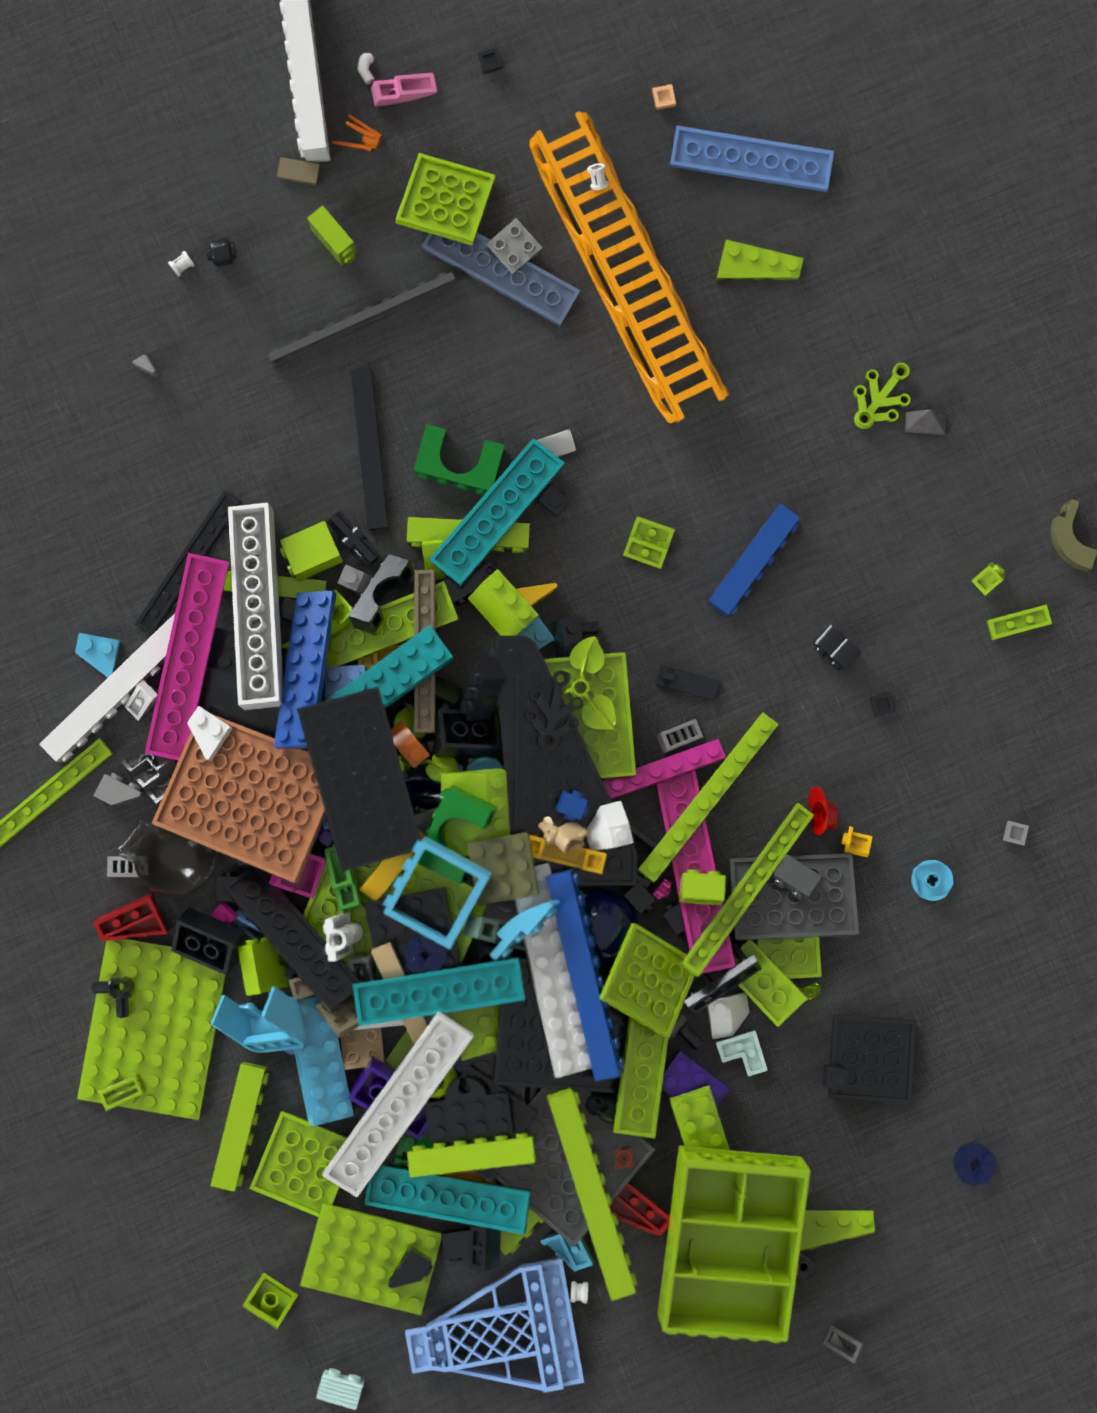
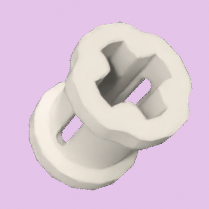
[587,163,609,190]
[168,251,195,277]

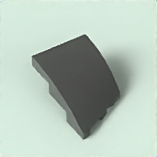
[121,753,177,807]

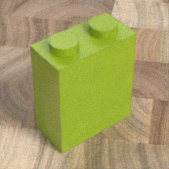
[307,205,357,266]
[280,521,343,582]
[238,937,290,996]

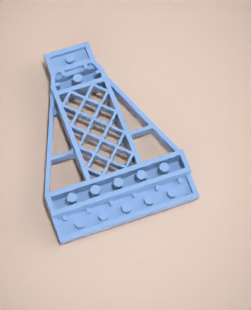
[405,1257,584,1393]

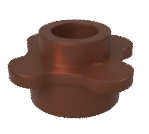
[614,1148,635,1169]

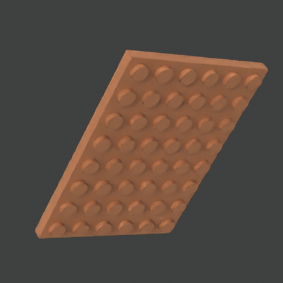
[151,714,326,884]

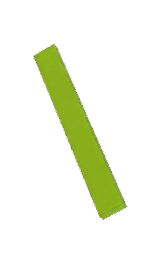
[0,738,114,848]

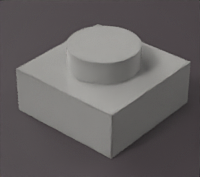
[1003,821,1029,846]

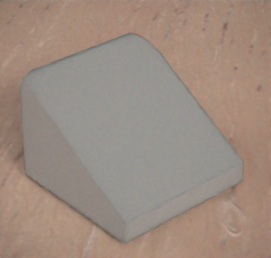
[132,354,158,377]

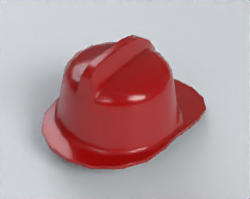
[808,786,838,835]

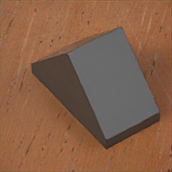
[348,952,376,983]

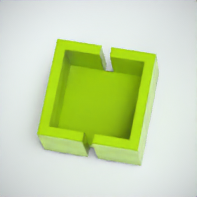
[679,870,725,905]

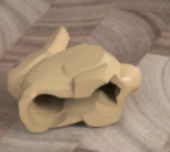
[538,816,588,853]

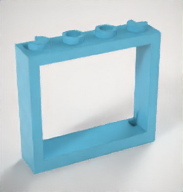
[383,836,492,949]

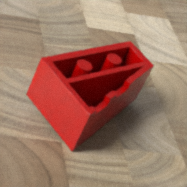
[609,1181,670,1237]

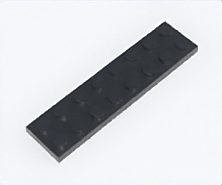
[224,865,361,1013]

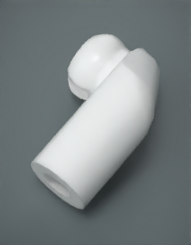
[357,53,374,84]

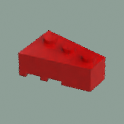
[93,893,170,941]

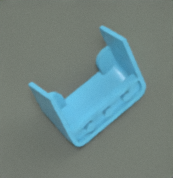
[211,987,307,1053]

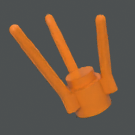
[331,114,382,152]

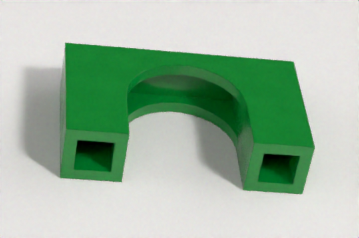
[414,424,505,496]
[418,785,497,885]

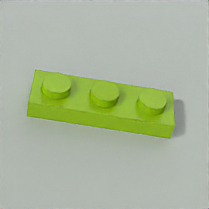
[987,604,1052,640]

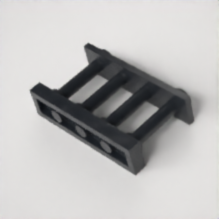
[684,928,762,1015]

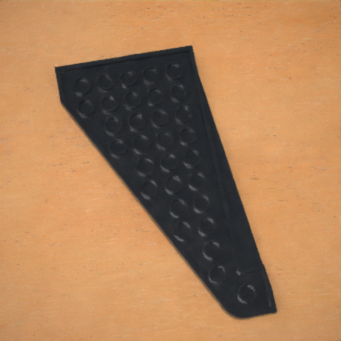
[494,635,637,885]

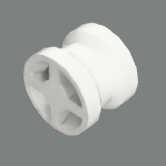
[570,1281,588,1304]

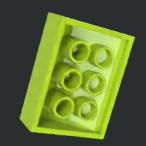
[440,768,510,856]

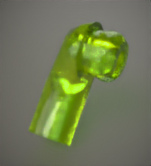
[796,983,821,1001]

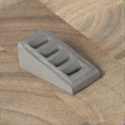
[656,719,703,754]
[107,856,149,877]

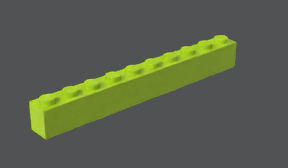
[547,1088,637,1301]

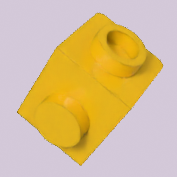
[842,826,873,858]

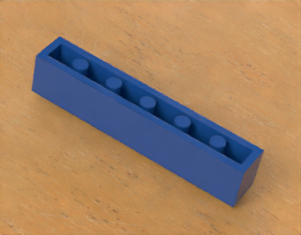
[707,503,800,617]

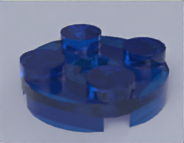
[405,933,448,974]
[953,1143,996,1185]

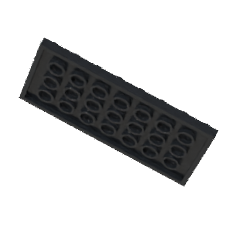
[297,687,422,872]

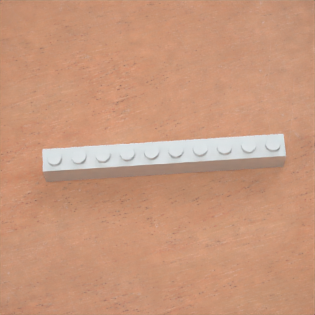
[39,614,175,763]

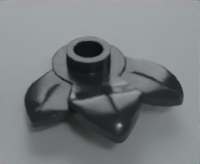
[585,1091,617,1124]

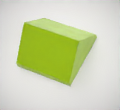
[242,1272,298,1329]

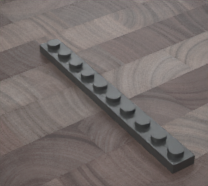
[268,272,456,366]

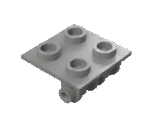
[486,218,542,275]

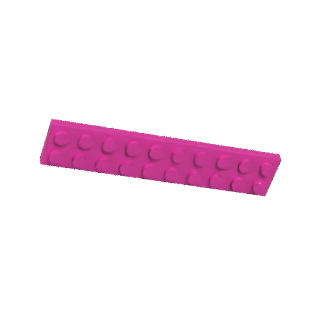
[145,553,230,761]
[656,770,736,974]

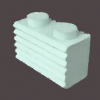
[316,1368,364,1410]

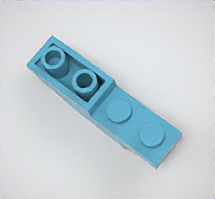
[490,900,560,960]

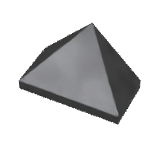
[905,409,947,436]
[823,1325,864,1364]

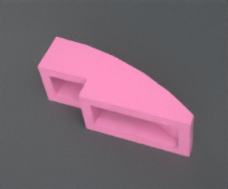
[371,73,437,107]

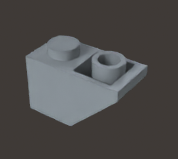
[93,772,145,805]

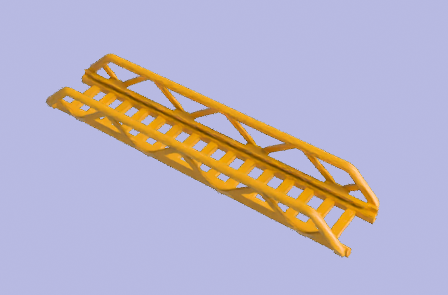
[529,111,729,424]

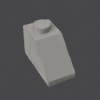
[338,565,372,595]

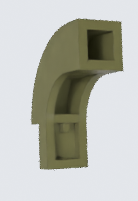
[1051,499,1097,572]

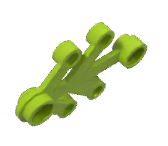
[853,363,911,429]

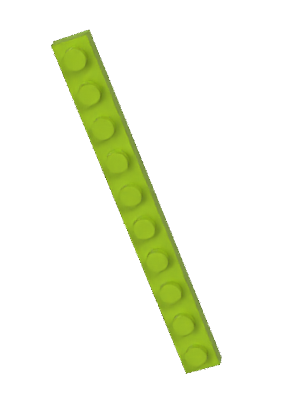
[638,712,779,883]
[681,803,814,977]

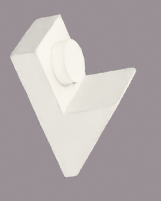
[124,681,157,721]

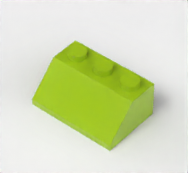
[468,569,539,636]

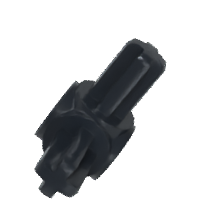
[92,976,135,1018]

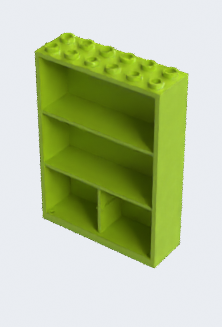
[657,1146,810,1344]

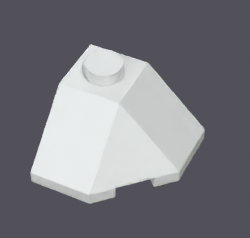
[586,801,633,850]
[707,992,750,1039]

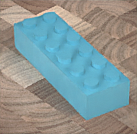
[294,996,354,1126]

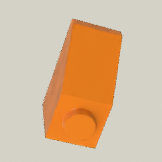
[390,720,430,768]

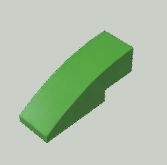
[324,846,364,912]

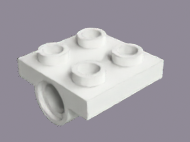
[324,912,363,961]

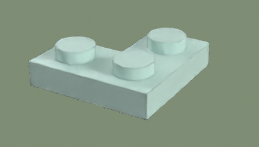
[716,1030,768,1077]

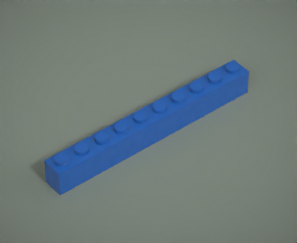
[546,869,625,1081]

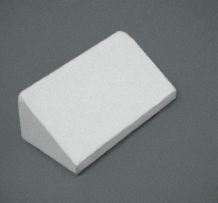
[537,429,576,457]

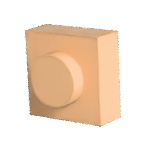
[652,84,676,110]

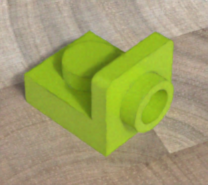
[972,562,1005,595]

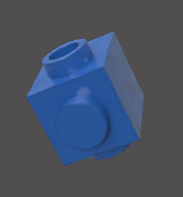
[555,790,590,821]

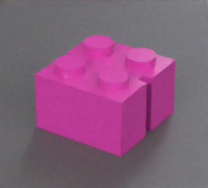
[269,854,327,899]

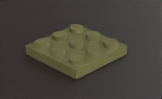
[467,832,540,905]

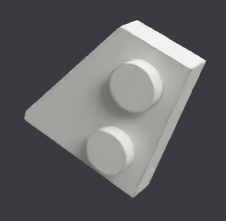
[187,706,233,761]

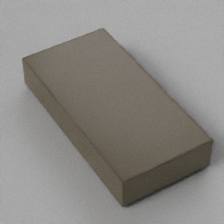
[277,157,320,186]

